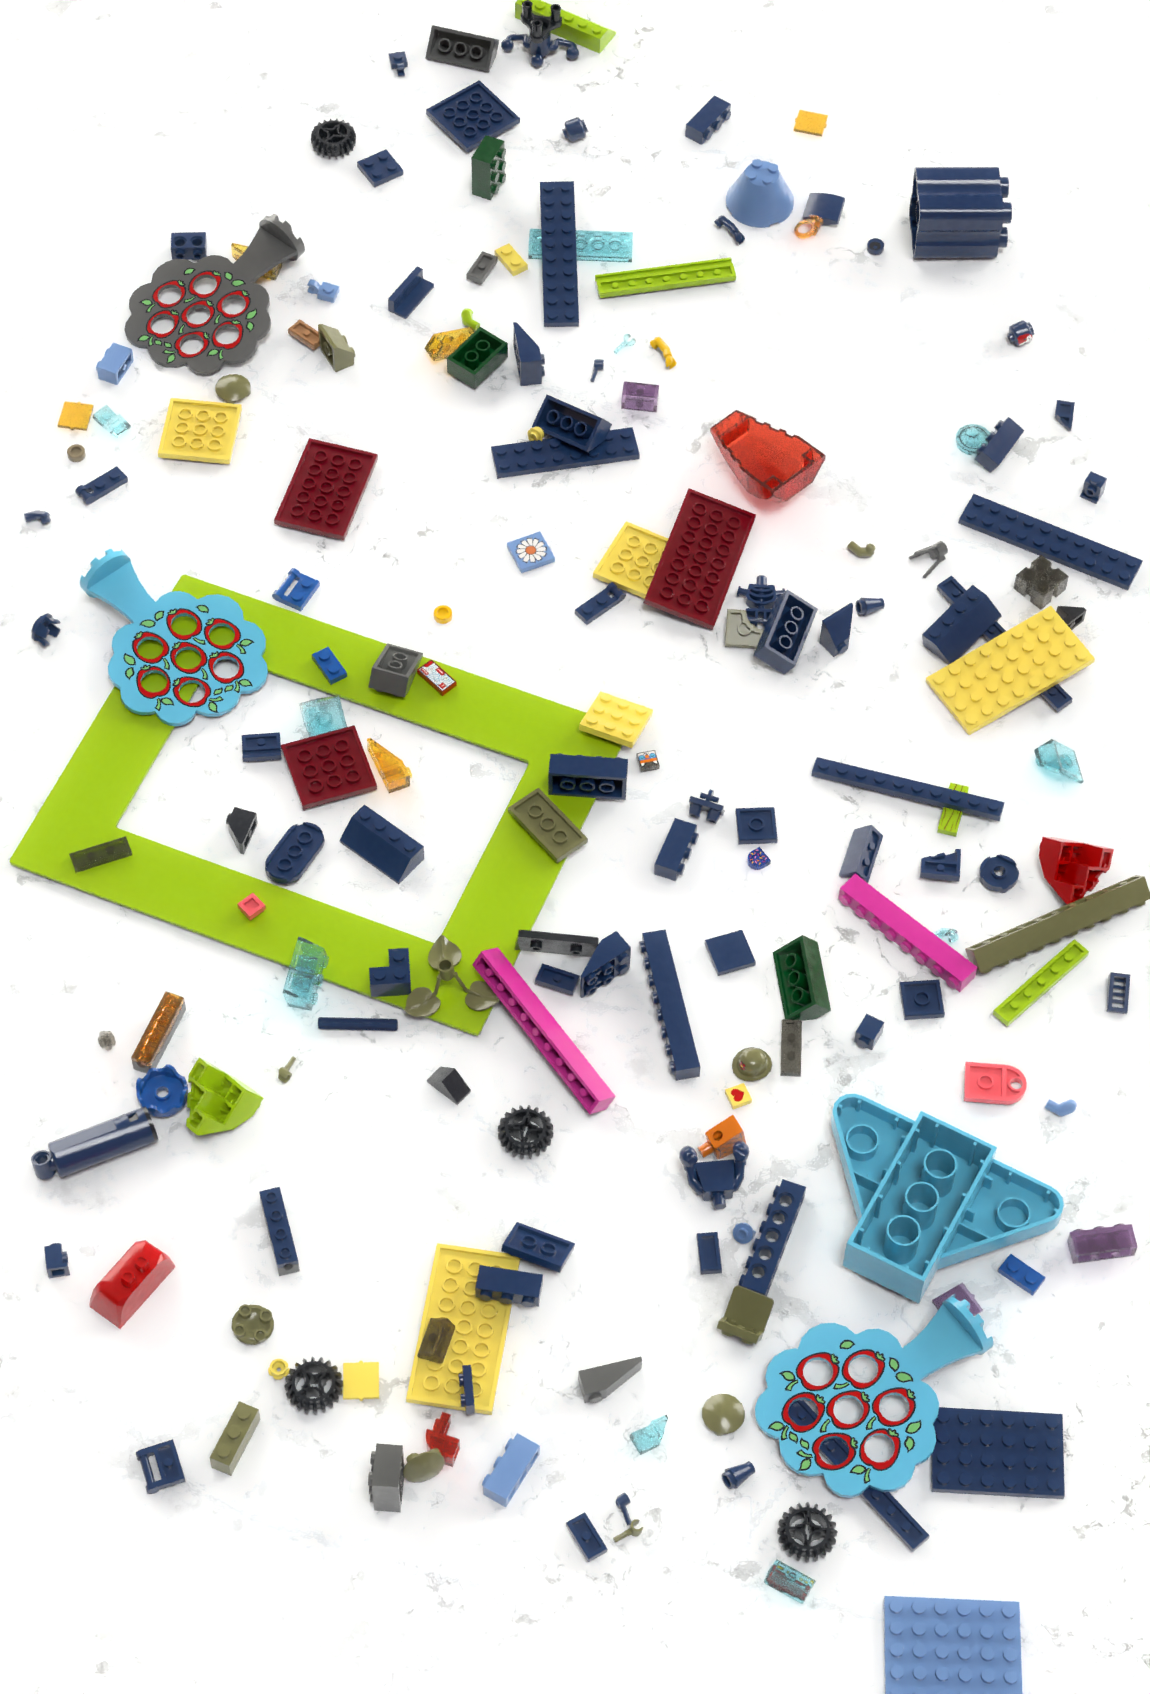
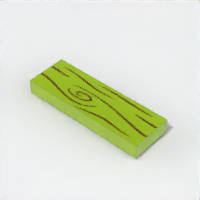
[937,782,969,837]

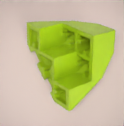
[186,1057,264,1136]

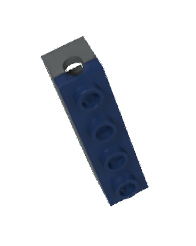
[259,1187,300,1276]

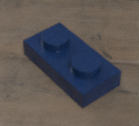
[535,963,580,996]
[459,1365,475,1415]
[566,1512,608,1562]

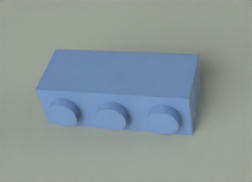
[482,1433,540,1507]

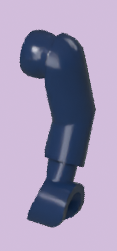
[714,215,745,245]

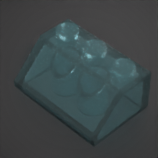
[282,937,329,1011]

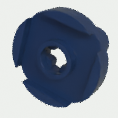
[979,854,1019,893]

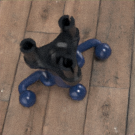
[501,0,579,67]

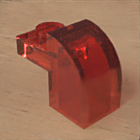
[426,1412,460,1467]

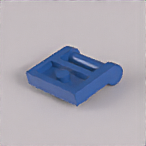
[272,568,320,612]

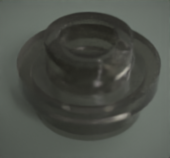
[98,1031,116,1051]

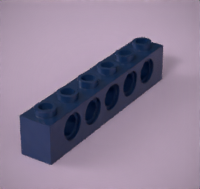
[738,1179,806,1296]

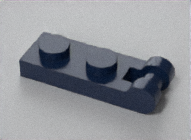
[75,466,128,505]
[575,582,626,625]

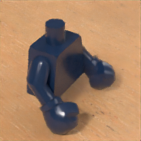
[679,1141,750,1210]

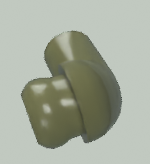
[847,541,876,557]

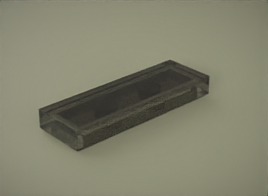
[69,836,132,873]
[780,1019,802,1077]

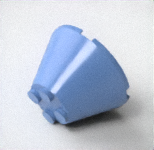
[726,159,794,228]

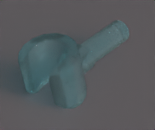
[613,334,636,354]

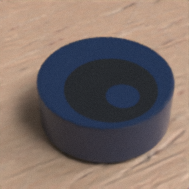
[867,238,884,255]

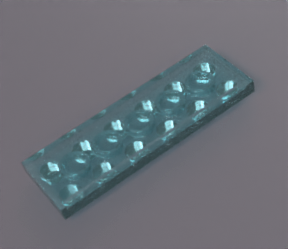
[528,229,633,263]

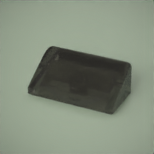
[417,1318,455,1363]

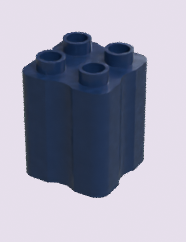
[909,167,1012,258]

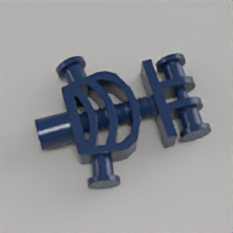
[737,575,785,627]

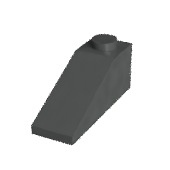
[578,1356,642,1403]

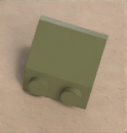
[318,324,356,372]

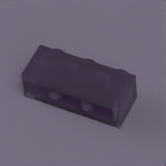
[1067,1223,1138,1264]

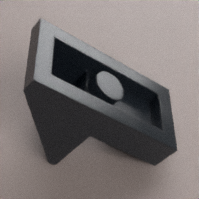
[1056,606,1086,630]

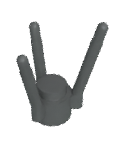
[909,541,948,578]

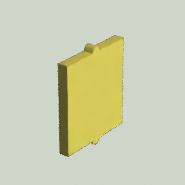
[343,1360,379,1401]

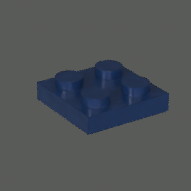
[357,149,404,188]

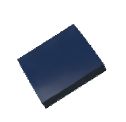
[802,193,846,226]

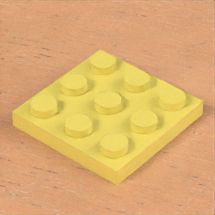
[579,691,653,748]

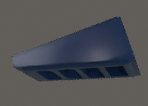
[1107,972,1130,1014]

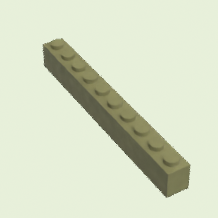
[965,875,1150,974]

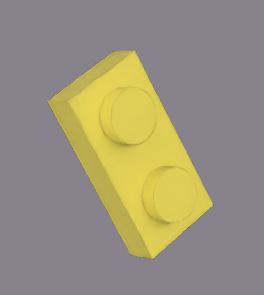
[494,243,528,276]

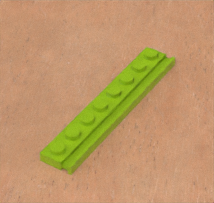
[595,257,736,298]

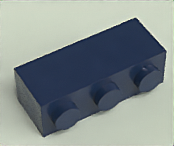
[685,95,731,145]
[974,416,1025,473]
[654,818,699,881]
[475,1265,543,1307]

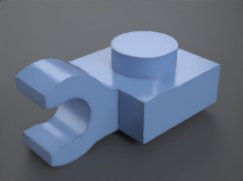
[307,279,340,303]

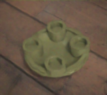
[215,374,251,404]
[231,1304,274,1345]
[702,1394,745,1436]
[403,1448,445,1483]

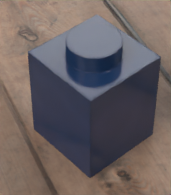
[854,1013,885,1050]

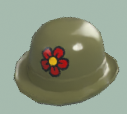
[732,1047,772,1081]

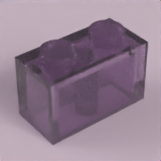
[621,381,659,413]

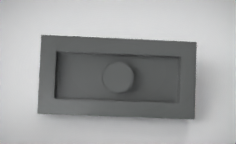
[466,251,498,285]

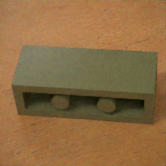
[210,1401,261,1476]

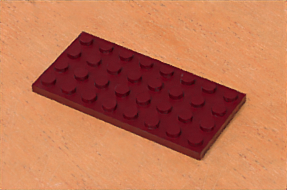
[643,488,756,630]

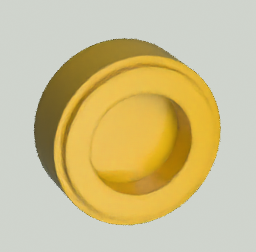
[434,605,452,624]

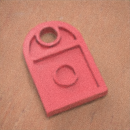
[964,1062,1027,1105]

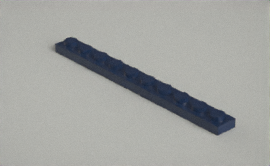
[937,575,1073,713]
[811,757,1005,821]
[765,1388,930,1552]

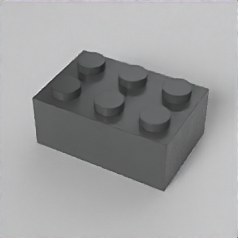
[368,1443,405,1513]

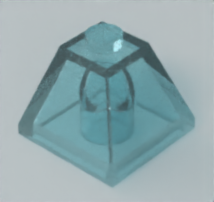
[299,696,347,737]
[1034,739,1084,784]

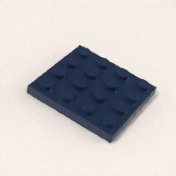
[426,80,520,152]

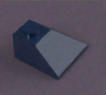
[819,603,853,657]

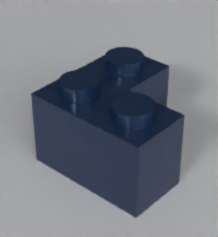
[369,948,411,997]

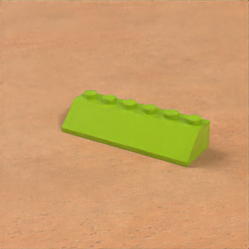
[515,0,616,54]

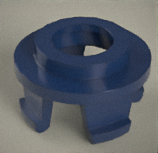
[31,613,61,646]

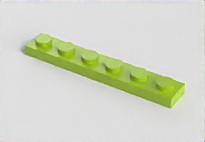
[993,939,1089,1027]

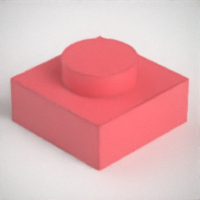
[237,893,266,920]

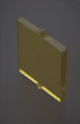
[793,110,828,137]
[57,401,94,431]

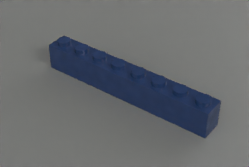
[639,929,700,1081]

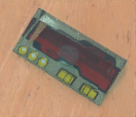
[764,1559,816,1604]

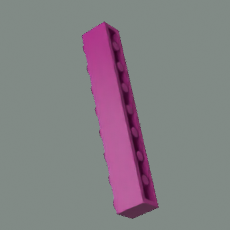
[838,874,977,992]

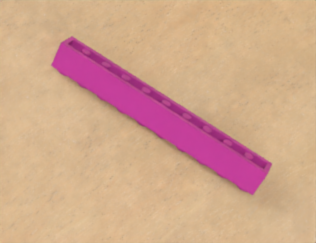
[472,947,616,1114]

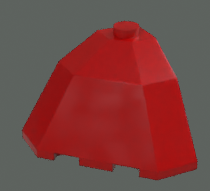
[1039,837,1114,904]

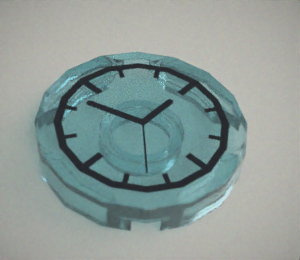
[956,424,990,455]

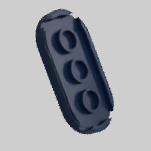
[265,822,325,884]

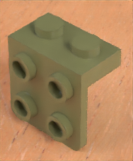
[717,1285,774,1345]

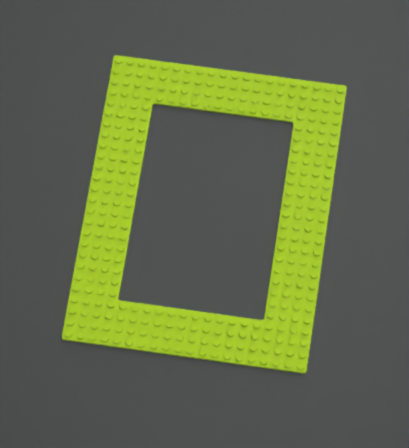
[10,574,623,1036]

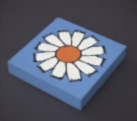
[507,531,555,573]

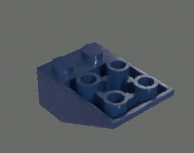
[580,931,631,998]

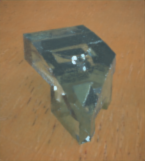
[629,1415,668,1455]

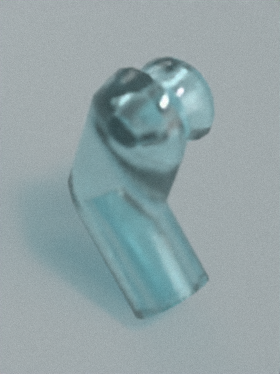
[932,928,959,942]

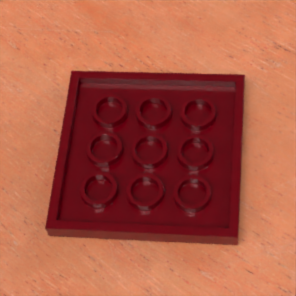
[281,725,377,810]

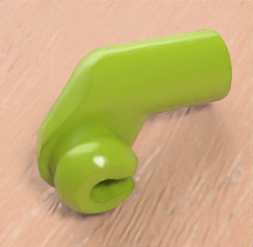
[461,308,480,331]

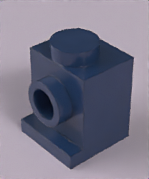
[1080,471,1107,504]
[44,1243,70,1279]

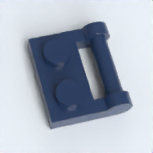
[136,1439,186,1494]

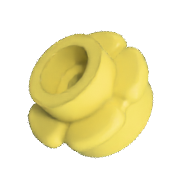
[527,426,544,441]
[268,1359,290,1380]

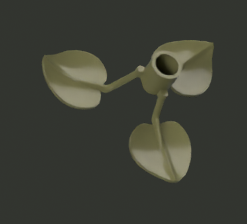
[405,935,500,1017]

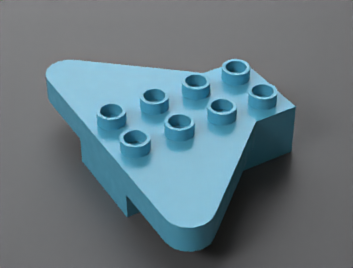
[831,1093,1064,1303]

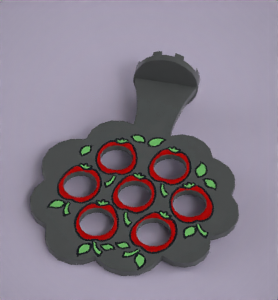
[124,214,305,375]

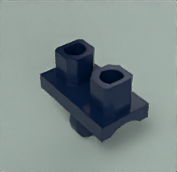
[689,789,725,824]

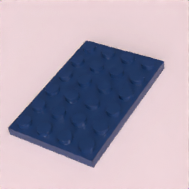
[931,1407,1065,1499]

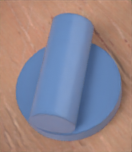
[733,1223,756,1244]

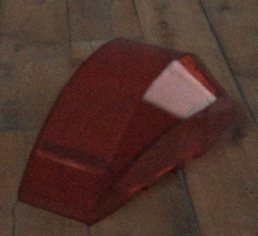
[710,410,826,503]

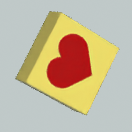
[725,1083,752,1110]

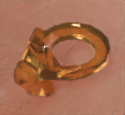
[794,215,823,239]

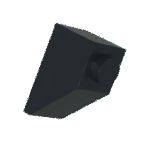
[226,807,258,855]

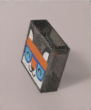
[636,750,660,772]

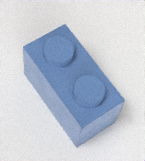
[96,343,134,385]

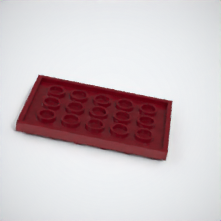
[274,438,378,541]

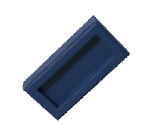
[696,1232,722,1275]

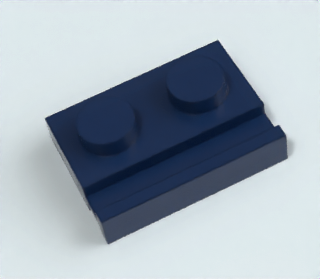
[241,732,282,762]

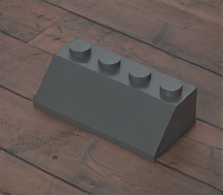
[425,25,499,72]

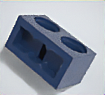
[171,232,207,260]

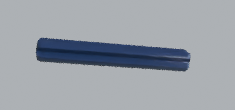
[318,1017,398,1031]

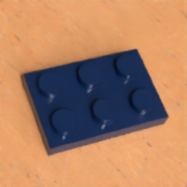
[501,1222,575,1273]

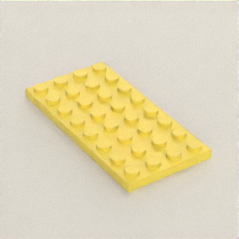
[926,606,1095,735]
[406,1243,521,1415]

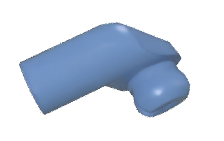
[1045,1099,1077,1116]

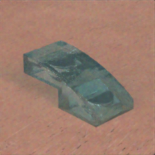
[92,404,131,438]

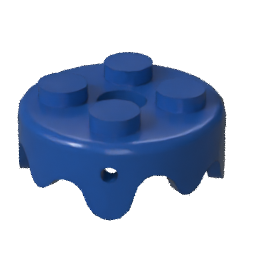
[136,1064,188,1117]

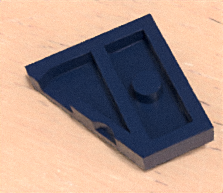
[920,849,961,882]

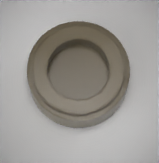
[67,444,86,462]

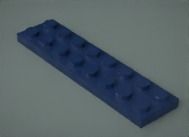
[491,427,640,479]

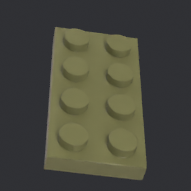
[508,787,588,863]

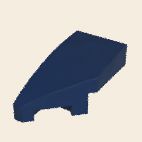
[1054,400,1075,431]

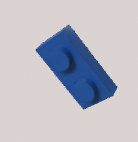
[312,647,347,685]
[998,1254,1046,1296]

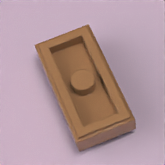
[288,319,319,350]

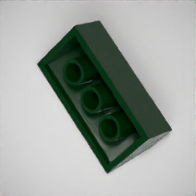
[772,935,831,1022]

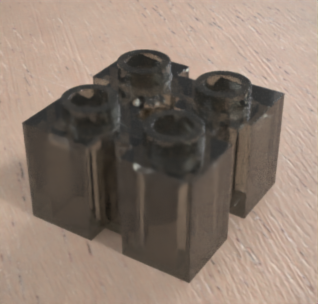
[1014,555,1069,610]

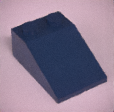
[513,322,545,386]

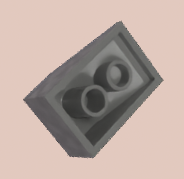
[369,643,423,697]

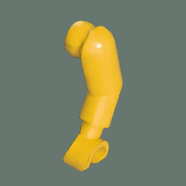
[650,337,677,370]

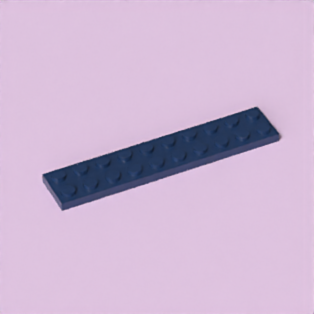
[540,181,579,327]
[958,493,1143,591]

